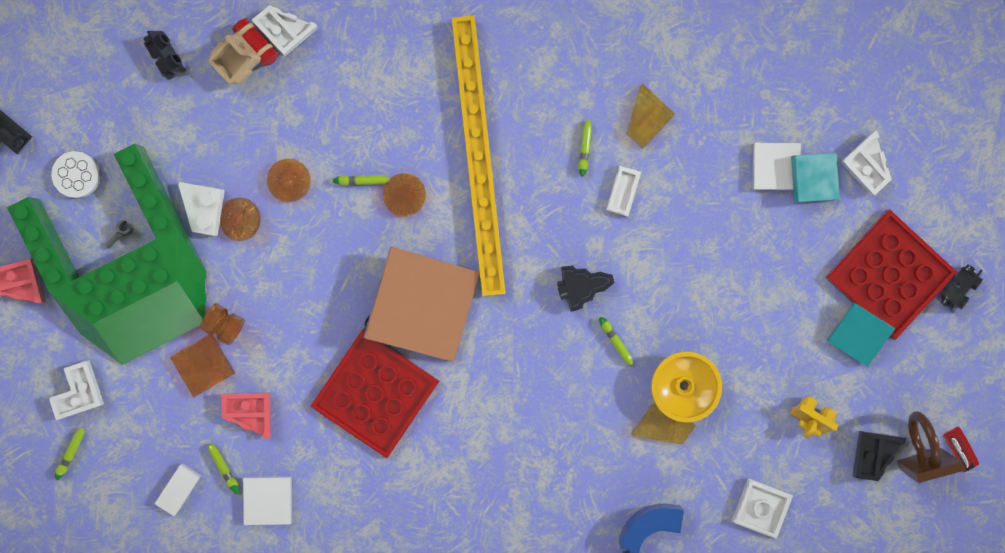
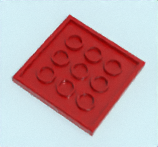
[825,209,958,340]
[310,329,440,458]

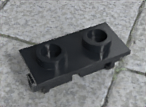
[144,31,186,80]
[0,110,32,154]
[940,264,983,313]

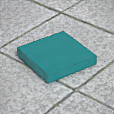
[791,153,840,203]
[827,302,895,367]

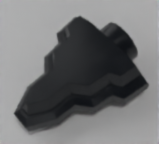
[557,265,615,312]

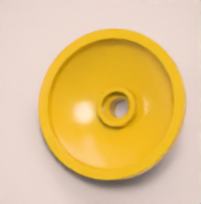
[651,351,722,423]

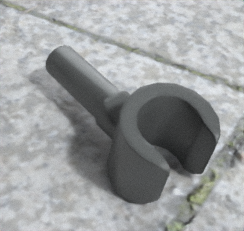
[105,220,133,249]

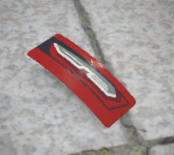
[943,427,979,473]

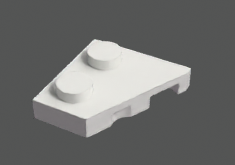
[252,5,318,57]

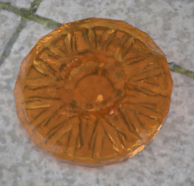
[267,159,311,202]
[383,173,426,217]
[220,197,261,241]

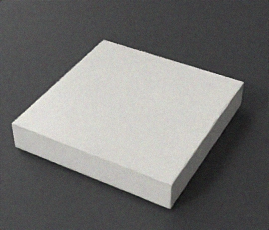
[752,143,801,190]
[243,476,292,525]
[732,478,793,539]

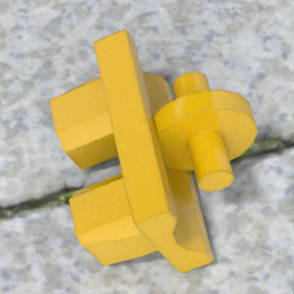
[790,396,838,438]

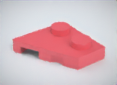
[0,259,45,303]
[221,392,271,439]

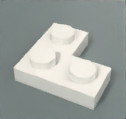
[49,360,104,420]

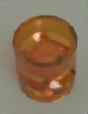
[200,303,245,346]

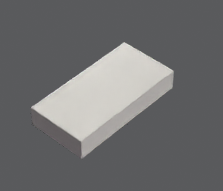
[605,165,641,217]
[155,463,202,516]

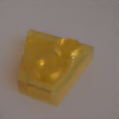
[626,84,675,149]
[631,402,696,444]

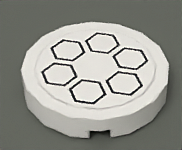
[51,151,101,198]

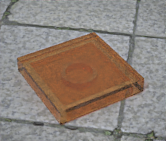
[170,334,236,398]

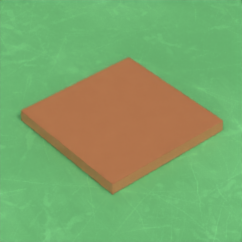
[364,246,480,362]

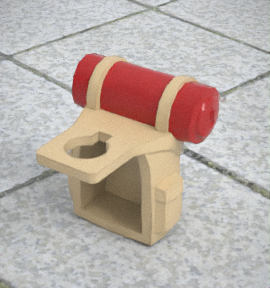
[208,18,279,85]

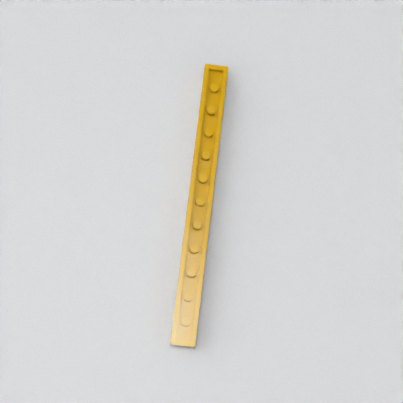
[452,15,506,296]

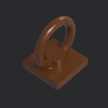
[897,411,965,483]

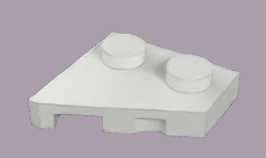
[841,131,892,196]
[178,182,225,236]

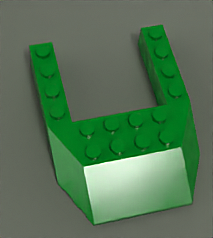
[7,143,206,365]

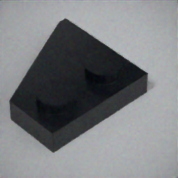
[853,430,906,481]

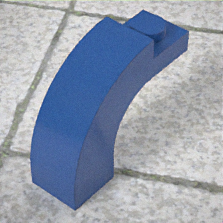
[618,503,684,553]

